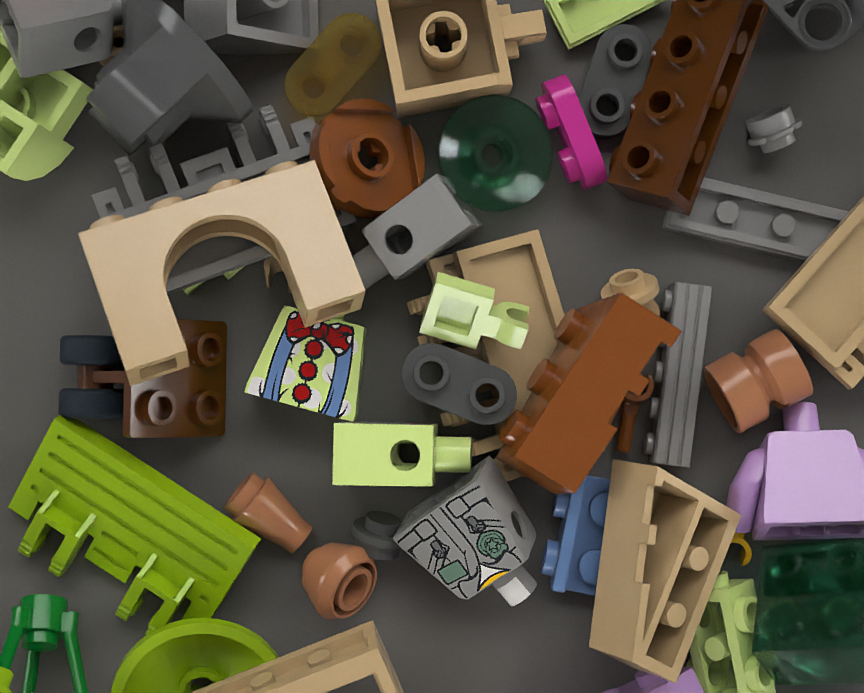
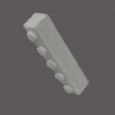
[643,282,712,468]

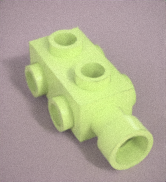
[686,571,776,693]

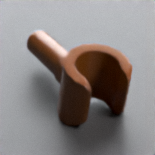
[616,374,654,453]

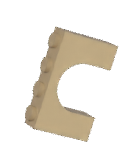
[78,160,365,386]

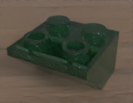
[752,538,864,686]

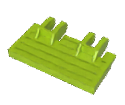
[8,415,261,635]

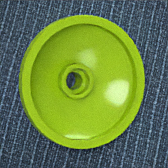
[111,618,279,693]

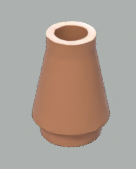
[223,471,313,554]

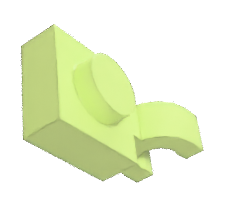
[419,272,530,349]

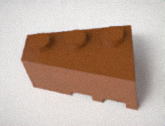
[496,292,682,494]

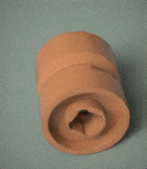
[702,328,813,433]

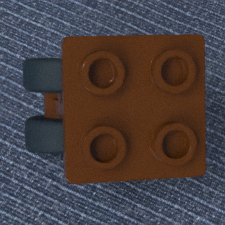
[58,319,227,438]

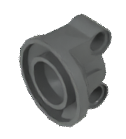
[86,0,253,156]

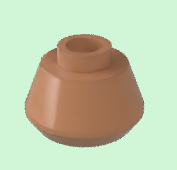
[302,542,377,620]

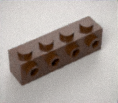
[607,0,769,216]

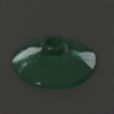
[438,95,553,212]

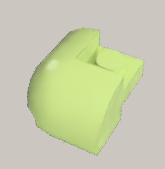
[0,30,93,181]

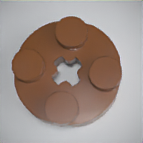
[309,98,425,218]

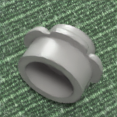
[745,105,802,153]

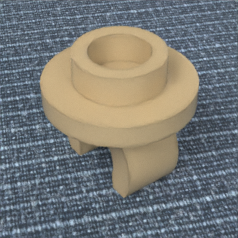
[600,269,660,317]

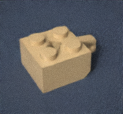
[375,0,547,118]

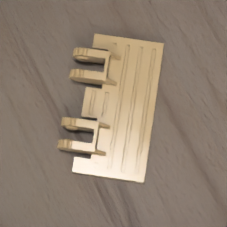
[762,196,864,390]
[407,229,606,481]

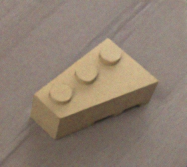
[589,459,741,683]

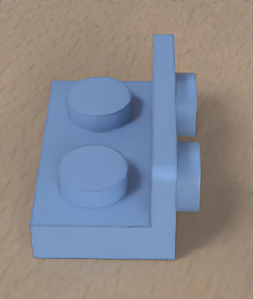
[540,475,610,596]

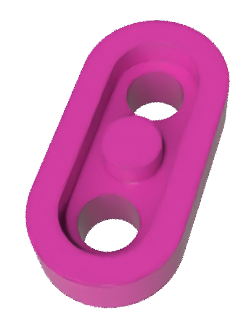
[535,74,607,190]

